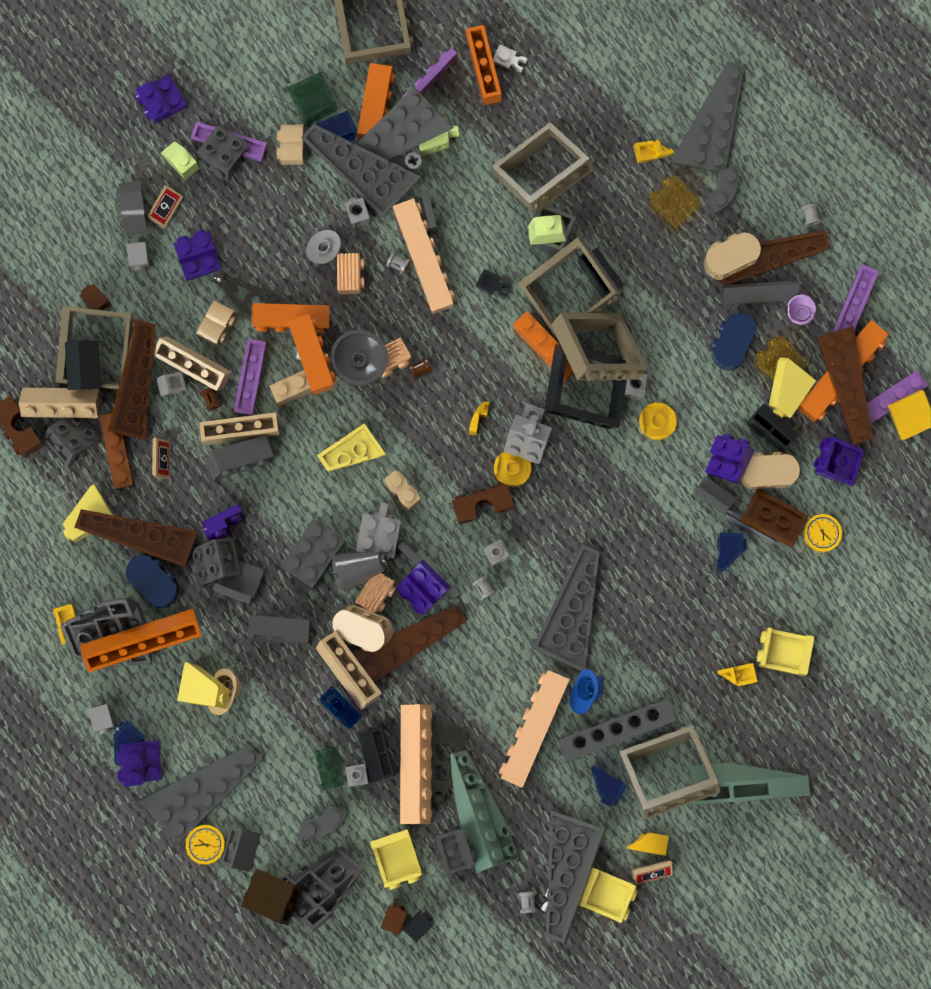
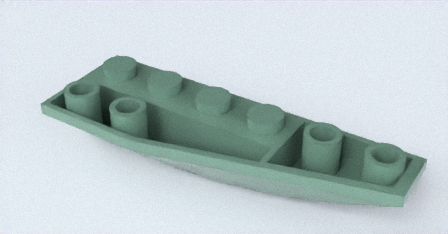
[450,750,519,873]
[689,763,810,805]

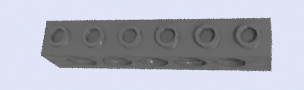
[558,697,677,762]

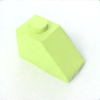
[161,141,199,180]

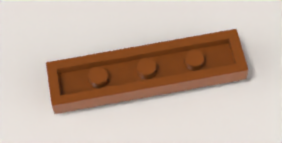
[99,413,134,490]

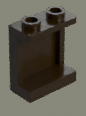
[241,869,303,925]

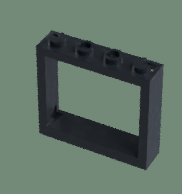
[544,344,627,429]

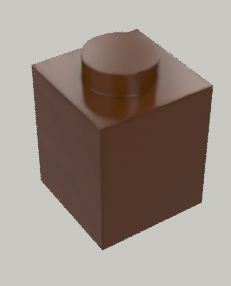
[79,283,111,316]
[381,903,408,935]

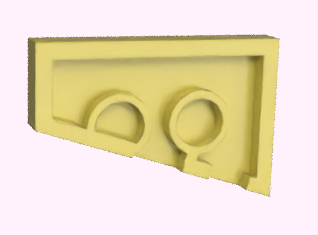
[317,424,386,472]

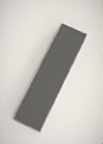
[723,281,800,305]

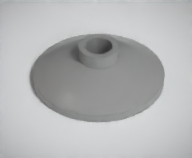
[306,230,341,264]

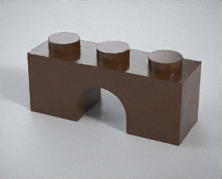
[0,396,44,458]
[452,483,514,525]

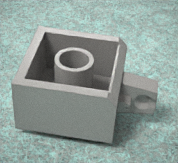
[504,414,552,464]
[356,503,401,561]

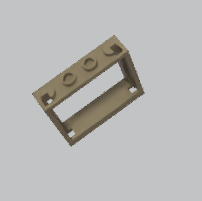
[334,0,414,65]
[492,122,594,215]
[518,237,621,338]
[55,306,137,389]
[551,313,647,381]
[619,725,720,819]

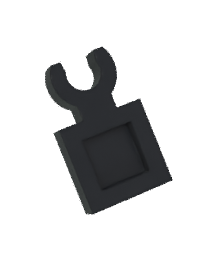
[476,269,511,298]

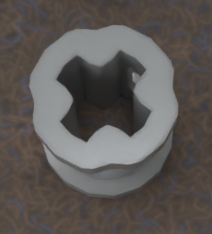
[405,152,422,174]
[801,203,822,227]
[386,251,411,275]
[472,575,496,601]
[518,891,538,913]

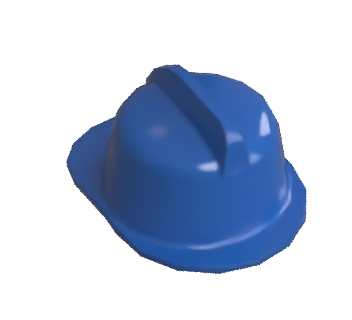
[570,669,604,714]

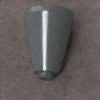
[332,551,389,591]

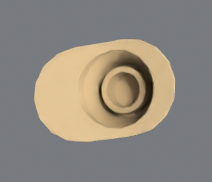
[208,669,241,715]

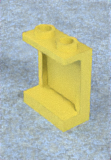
[757,627,814,676]
[370,829,423,890]
[580,868,638,923]

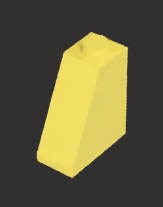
[769,357,816,418]
[63,485,113,543]
[177,662,230,709]

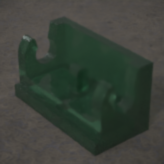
[314,747,345,790]

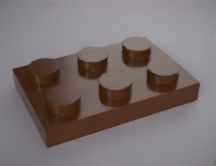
[741,489,808,548]

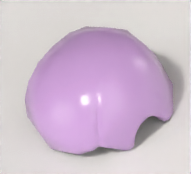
[787,294,816,325]

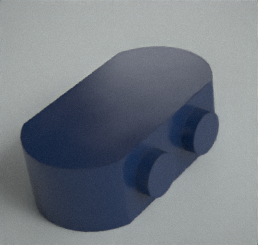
[711,313,757,371]
[125,555,179,608]

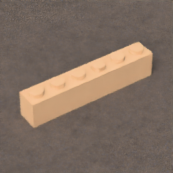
[393,198,456,314]
[499,670,570,788]
[400,704,432,824]

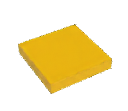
[887,390,931,440]

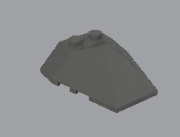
[60,597,152,665]
[280,848,364,933]

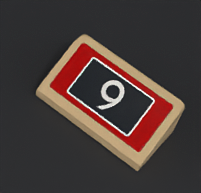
[147,185,183,229]
[152,438,170,479]
[632,860,673,885]

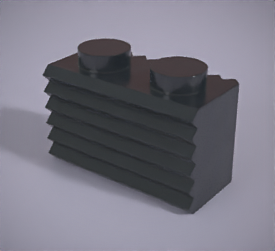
[403,910,434,942]

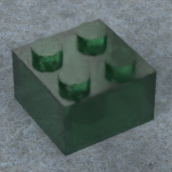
[287,72,338,127]

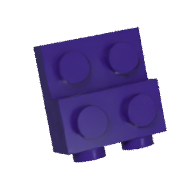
[135,74,188,124]
[173,230,222,281]
[705,433,755,484]
[814,437,865,486]
[202,504,245,540]
[397,560,450,615]
[117,740,161,787]

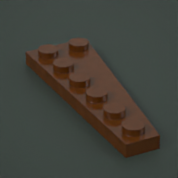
[721,230,830,288]
[108,320,156,440]
[816,326,873,446]
[74,509,198,567]
[352,605,467,683]

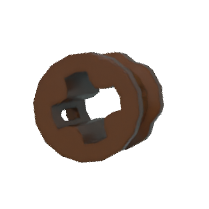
[408,357,432,380]
[200,388,223,411]

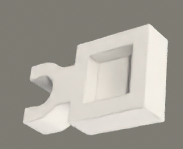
[493,45,527,73]

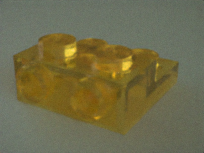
[647,176,701,230]
[753,336,808,382]

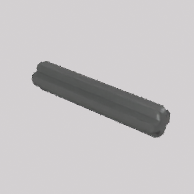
[725,509,777,544]

